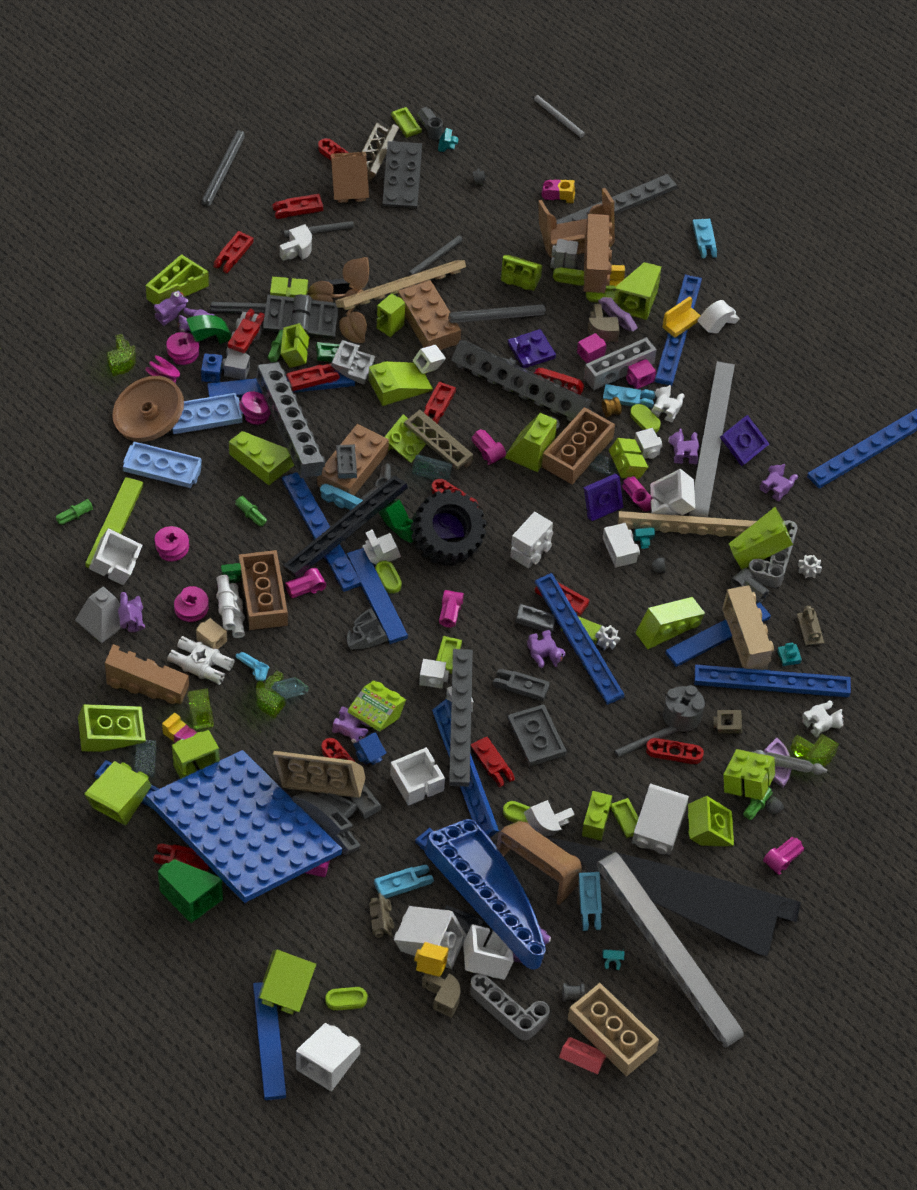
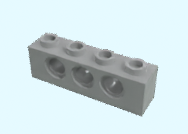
[584,337,656,390]

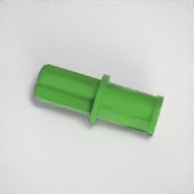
[268,330,283,362]
[235,496,267,527]
[56,499,93,525]
[743,787,773,820]

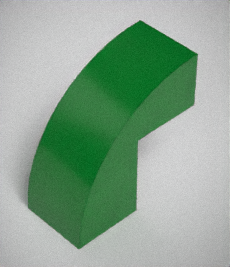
[186,315,232,344]
[379,499,413,543]

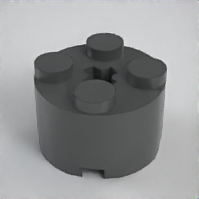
[663,685,705,732]

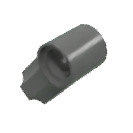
[417,107,443,140]
[730,568,769,603]

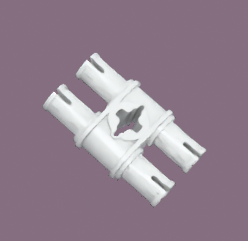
[216,575,245,638]
[167,636,234,685]

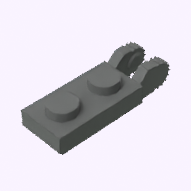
[492,669,550,702]

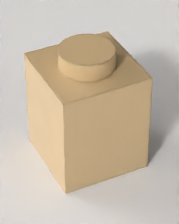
[196,618,227,649]

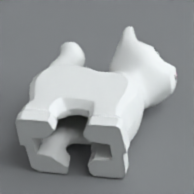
[652,385,685,422]
[802,701,844,737]

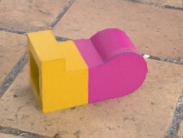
[542,180,575,203]
[162,713,197,743]

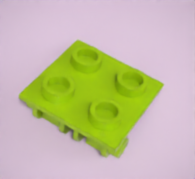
[385,414,430,463]

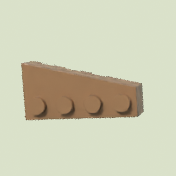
[105,644,189,704]

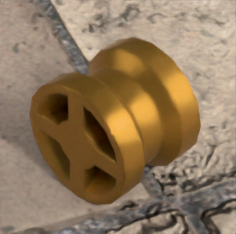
[602,397,622,417]

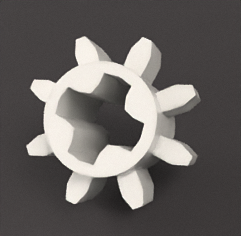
[798,555,822,578]
[595,625,620,650]

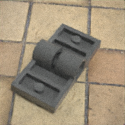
[383,141,422,209]
[263,294,338,339]

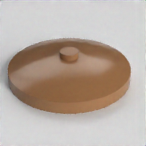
[113,376,184,442]

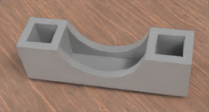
[222,312,264,380]

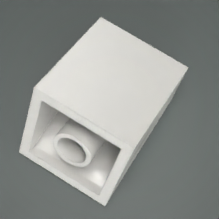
[632,784,689,855]
[394,906,466,969]
[296,1023,361,1092]

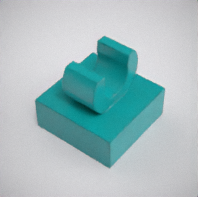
[438,128,458,152]
[633,528,655,549]
[777,642,802,666]
[602,949,624,970]

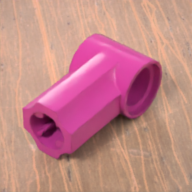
[472,429,506,465]
[622,476,653,511]
[285,568,327,598]
[439,590,464,628]
[763,837,804,875]

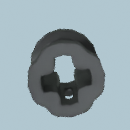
[562,983,585,1002]

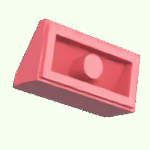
[559,1037,606,1074]

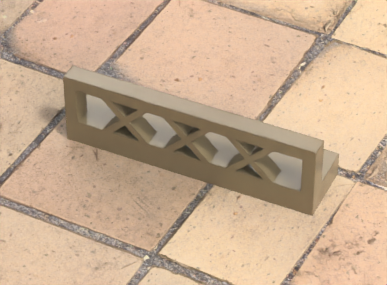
[361,123,399,182]
[404,410,473,470]

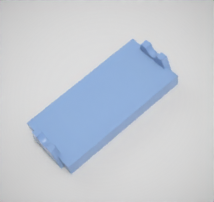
[171,393,243,434]
[123,442,202,488]

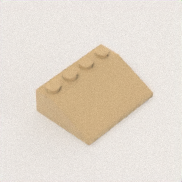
[273,751,366,798]

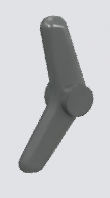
[360,463,391,500]

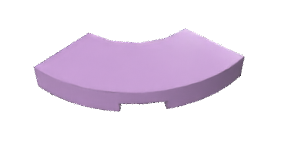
[598,297,638,331]
[764,738,791,788]

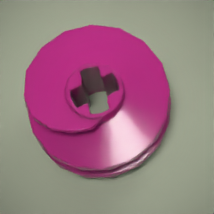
[166,332,199,365]
[145,355,180,383]
[239,391,271,425]
[155,526,189,561]
[174,586,209,622]

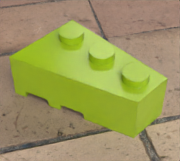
[146,254,209,304]
[229,431,294,485]
[729,507,793,569]
[635,597,705,649]

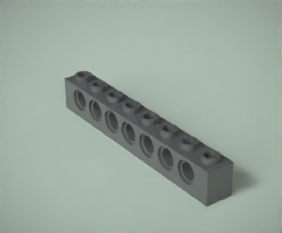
[451,341,591,421]
[256,362,325,478]

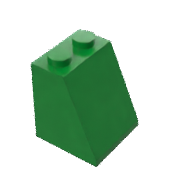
[158,859,223,923]

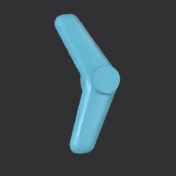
[236,652,269,681]

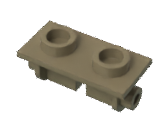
[797,606,824,646]
[369,893,394,938]

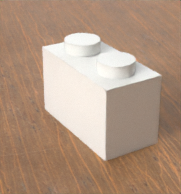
[603,523,640,568]

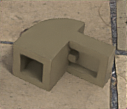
[588,304,619,342]
[422,973,461,1017]

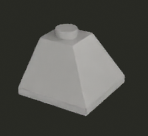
[75,587,122,644]

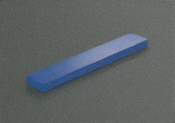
[347,548,408,644]
[665,602,771,667]
[253,982,286,1100]

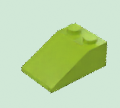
[369,362,433,406]
[78,704,146,752]

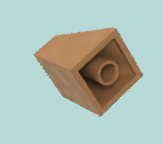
[331,152,369,203]

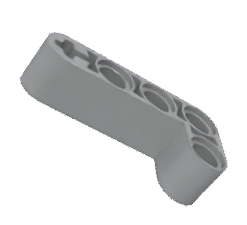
[748,520,797,588]
[470,974,550,1040]

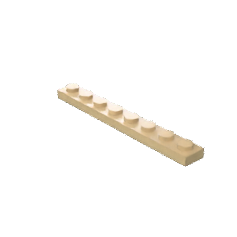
[335,260,466,310]
[618,511,756,537]

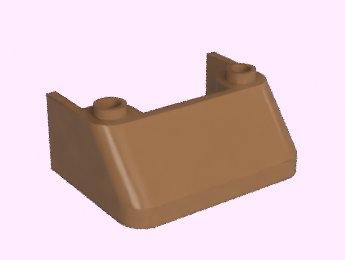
[538,188,615,258]
[497,821,582,905]

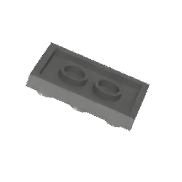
[507,704,567,767]

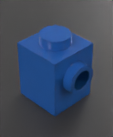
[201,354,223,383]
[353,732,386,765]

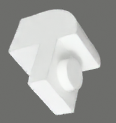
[280,224,312,261]
[697,300,740,333]
[363,530,401,564]
[524,800,575,836]

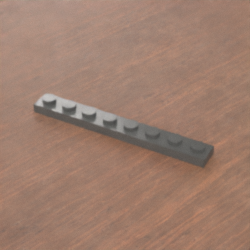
[557,174,677,224]
[449,649,473,787]

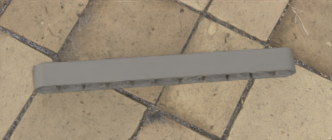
[689,361,735,518]
[597,852,744,1048]

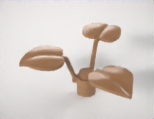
[307,257,369,343]

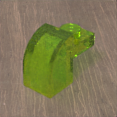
[107,334,136,376]
[256,670,286,718]
[188,689,214,730]
[790,734,839,767]

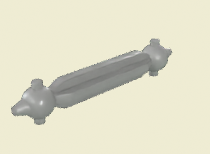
[753,750,827,775]

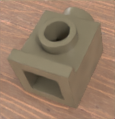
[714,710,742,734]

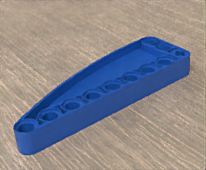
[425,819,546,969]

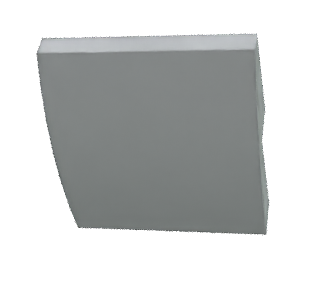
[331,340,375,384]

